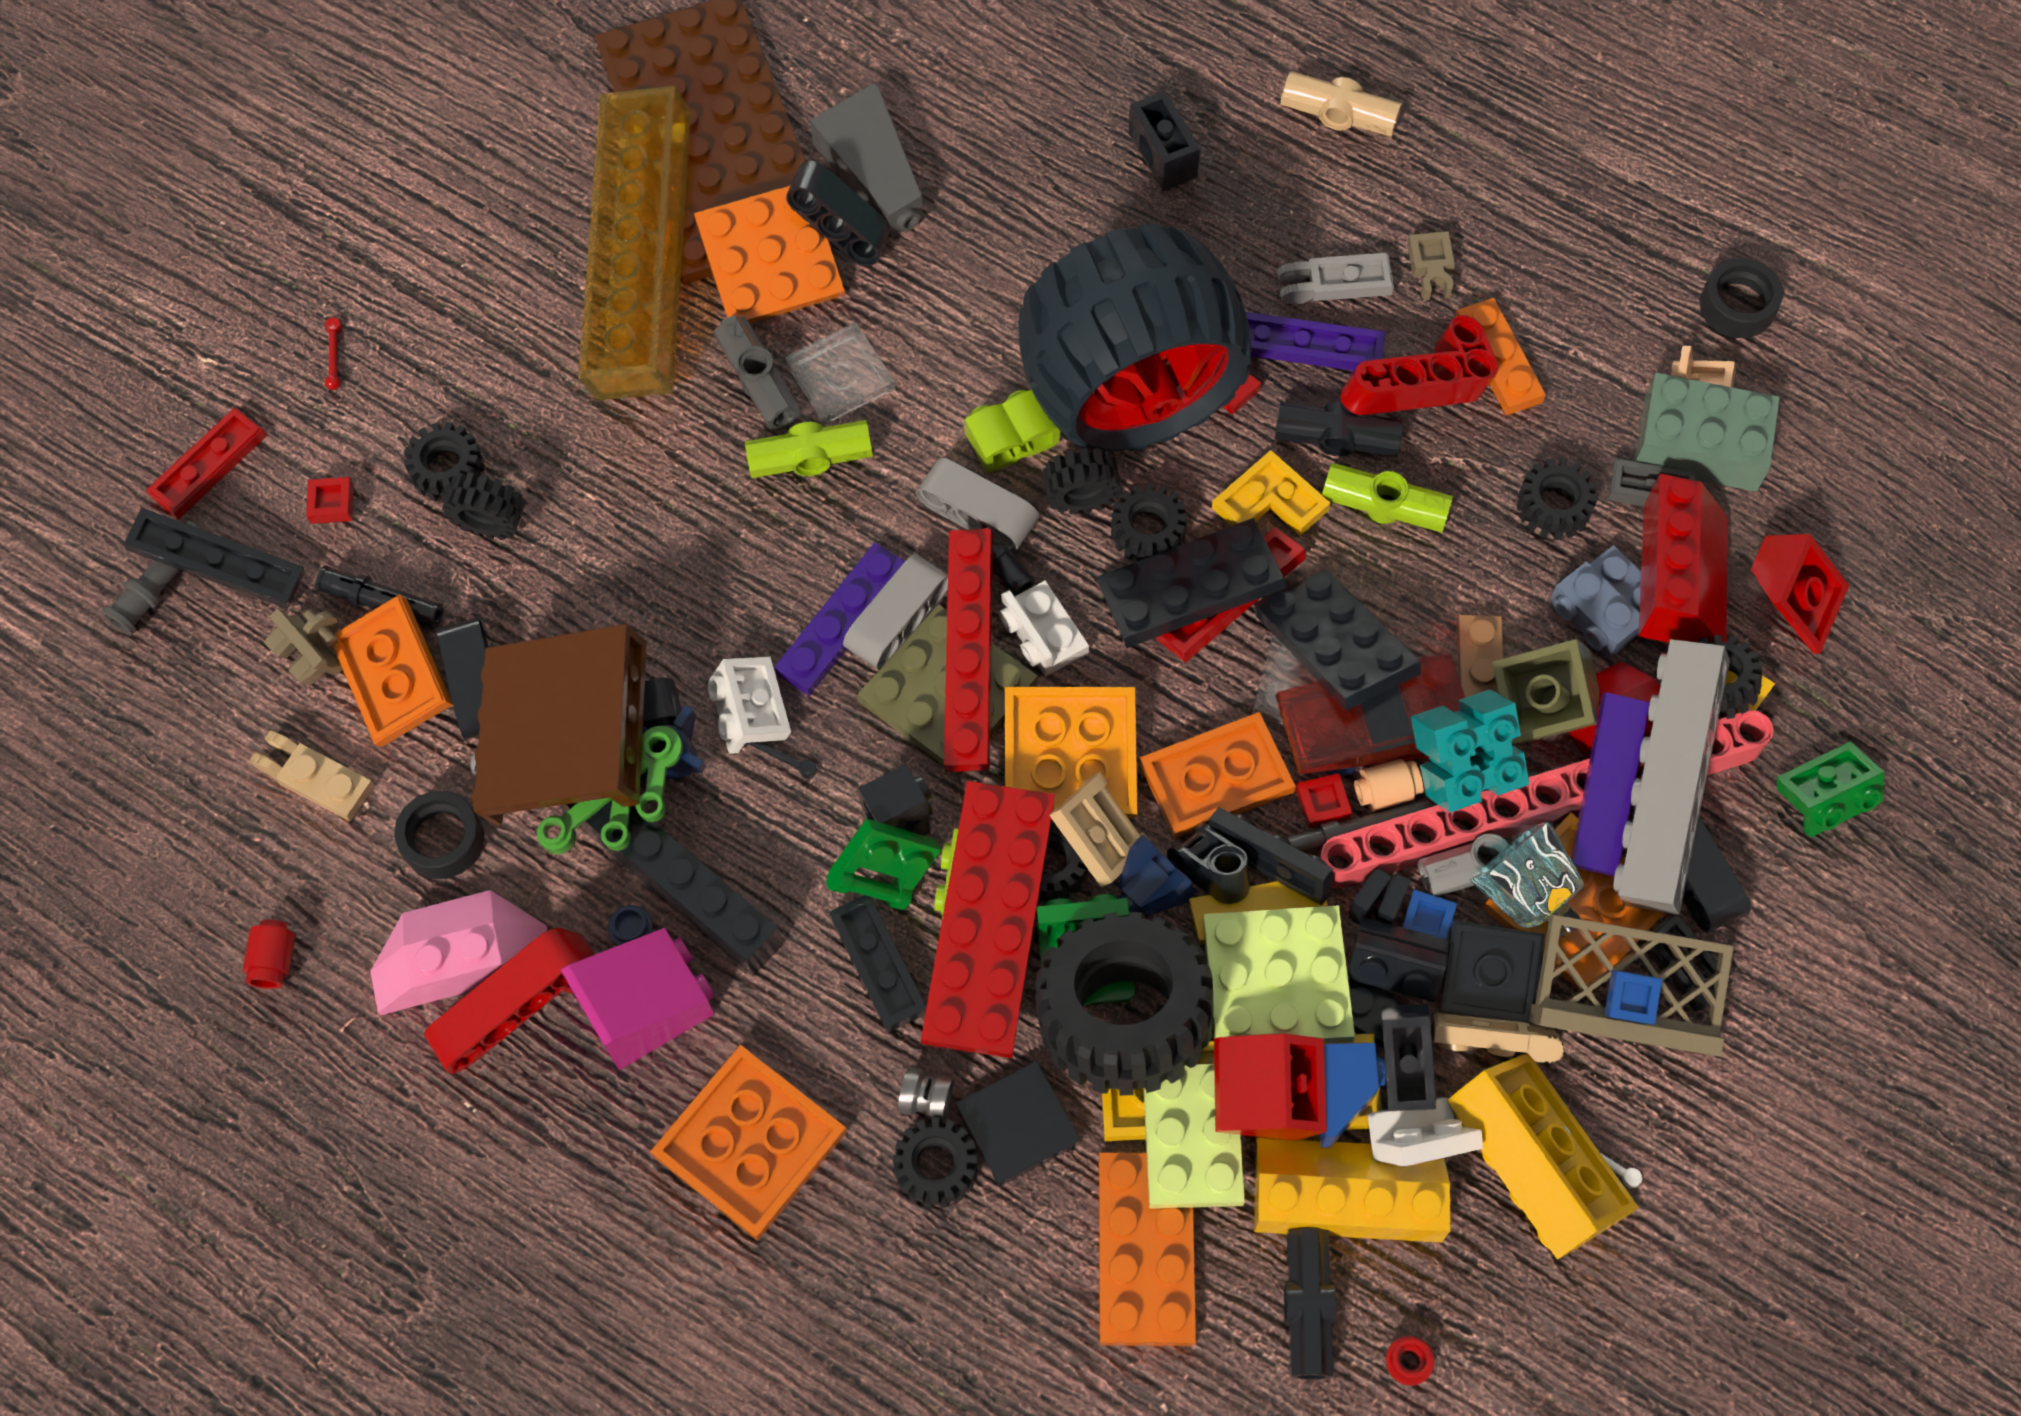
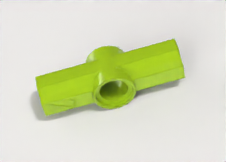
[745,420,873,478]
[1322,463,1453,533]

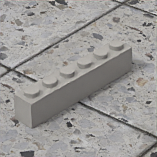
[1614,639,1730,915]

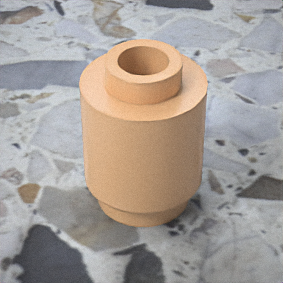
[1354,759,1423,812]

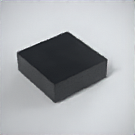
[1348,868,1391,924]
[1375,874,1411,925]

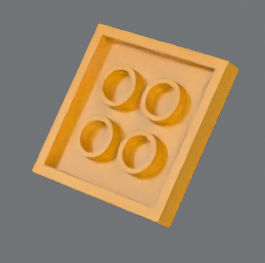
[1005,687,1137,818]

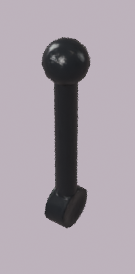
[744,742,817,779]

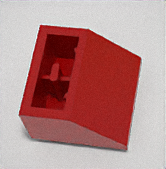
[1214,1033,1327,1141]

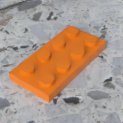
[1099,1153,1196,1346]

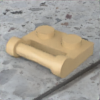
[1049,772,1150,887]

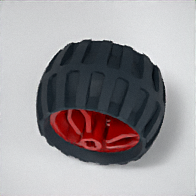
[1018,224,1251,454]

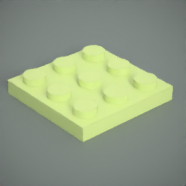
[1203,905,1355,1043]

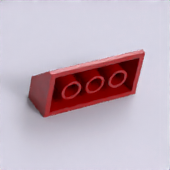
[1638,474,1728,644]

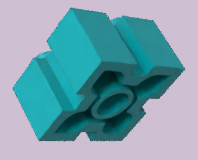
[1411,689,1530,813]

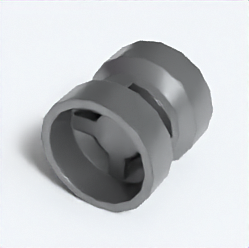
[897,1067,954,1123]

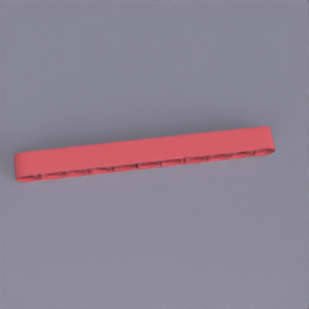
[1319,710,1774,888]

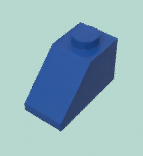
[1320,1043,1386,1148]

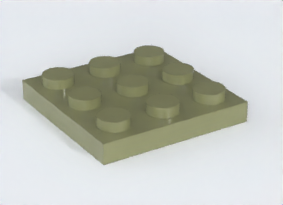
[857,604,1038,775]

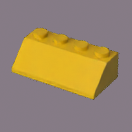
[1447,1053,1639,1260]
[1254,1138,1450,1243]

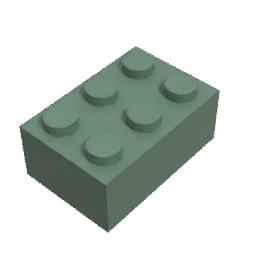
[1634,372,1780,492]

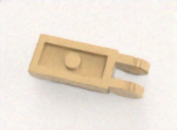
[249,730,375,822]
[1432,1012,1565,1063]

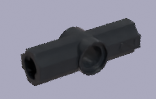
[1275,402,1403,457]
[1284,1228,1336,1380]

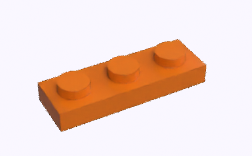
[1455,298,1546,416]

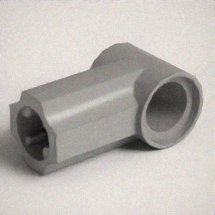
[1417,833,1512,897]

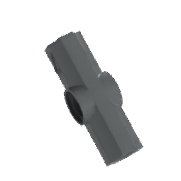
[714,315,800,430]

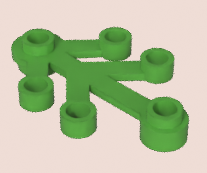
[537,726,683,854]

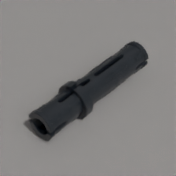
[315,565,444,629]

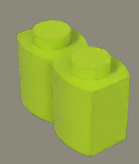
[965,390,1060,473]

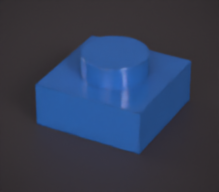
[1402,889,1457,939]
[1604,970,1662,1025]

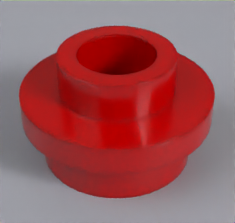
[1385,1336,1434,1386]

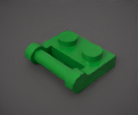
[826,818,942,910]

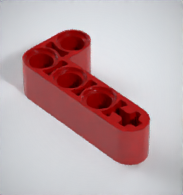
[1340,315,1499,415]
[424,928,595,1074]

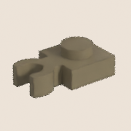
[1407,231,1455,300]

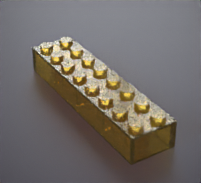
[578,86,691,400]

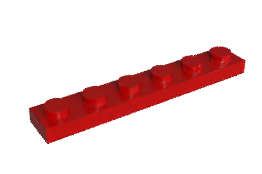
[944,528,993,772]

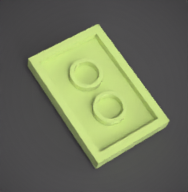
[1143,1064,1245,1209]

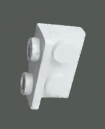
[999,581,1089,677]
[708,657,791,754]
[1368,1097,1484,1166]

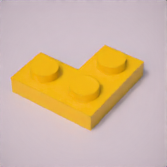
[1212,450,1331,536]

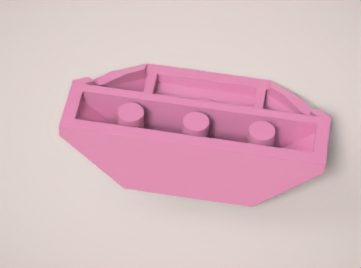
[370,890,548,1015]

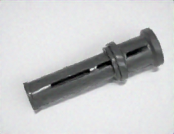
[100,521,203,636]

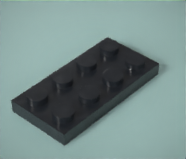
[1097,518,1286,648]
[1254,569,1421,711]

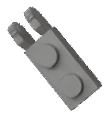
[1277,253,1394,304]

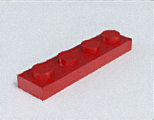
[1156,527,1306,663]

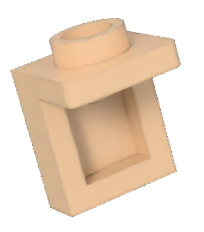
[1671,346,1736,387]

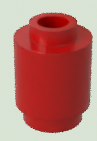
[242,919,295,989]

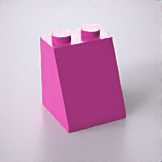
[561,928,715,1070]

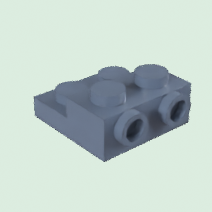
[1550,545,1641,659]

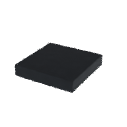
[1440,920,1545,1024]
[956,1061,1081,1187]

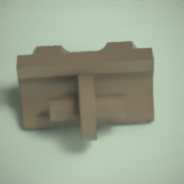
[264,608,342,686]

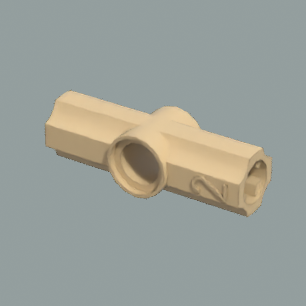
[1280,71,1402,137]

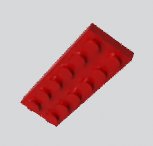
[921,781,1055,1058]

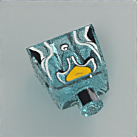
[1470,821,1584,937]

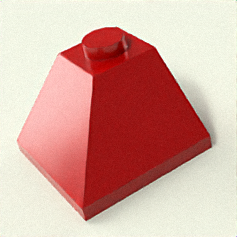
[1751,534,1849,654]

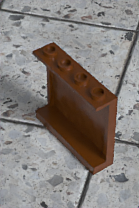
[472,624,647,826]

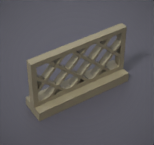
[1529,914,1734,1057]

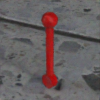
[324,317,342,390]

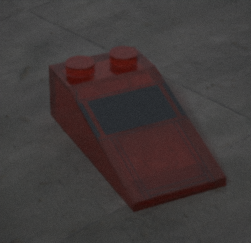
[1275,654,1465,774]

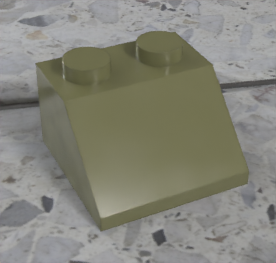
[1492,639,1600,746]

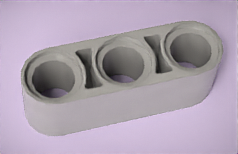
[915,458,1040,552]
[843,554,948,670]

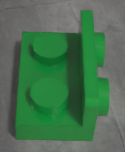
[1776,741,1884,837]

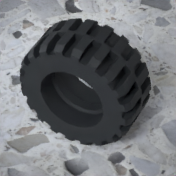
[1035,912,1214,1096]

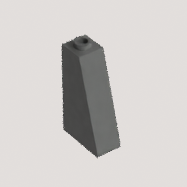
[810,83,924,238]

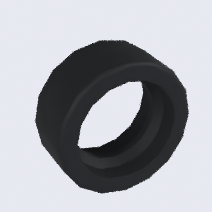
[1699,258,1783,338]
[394,791,484,879]

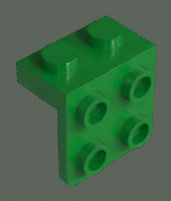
[1037,894,1135,1006]

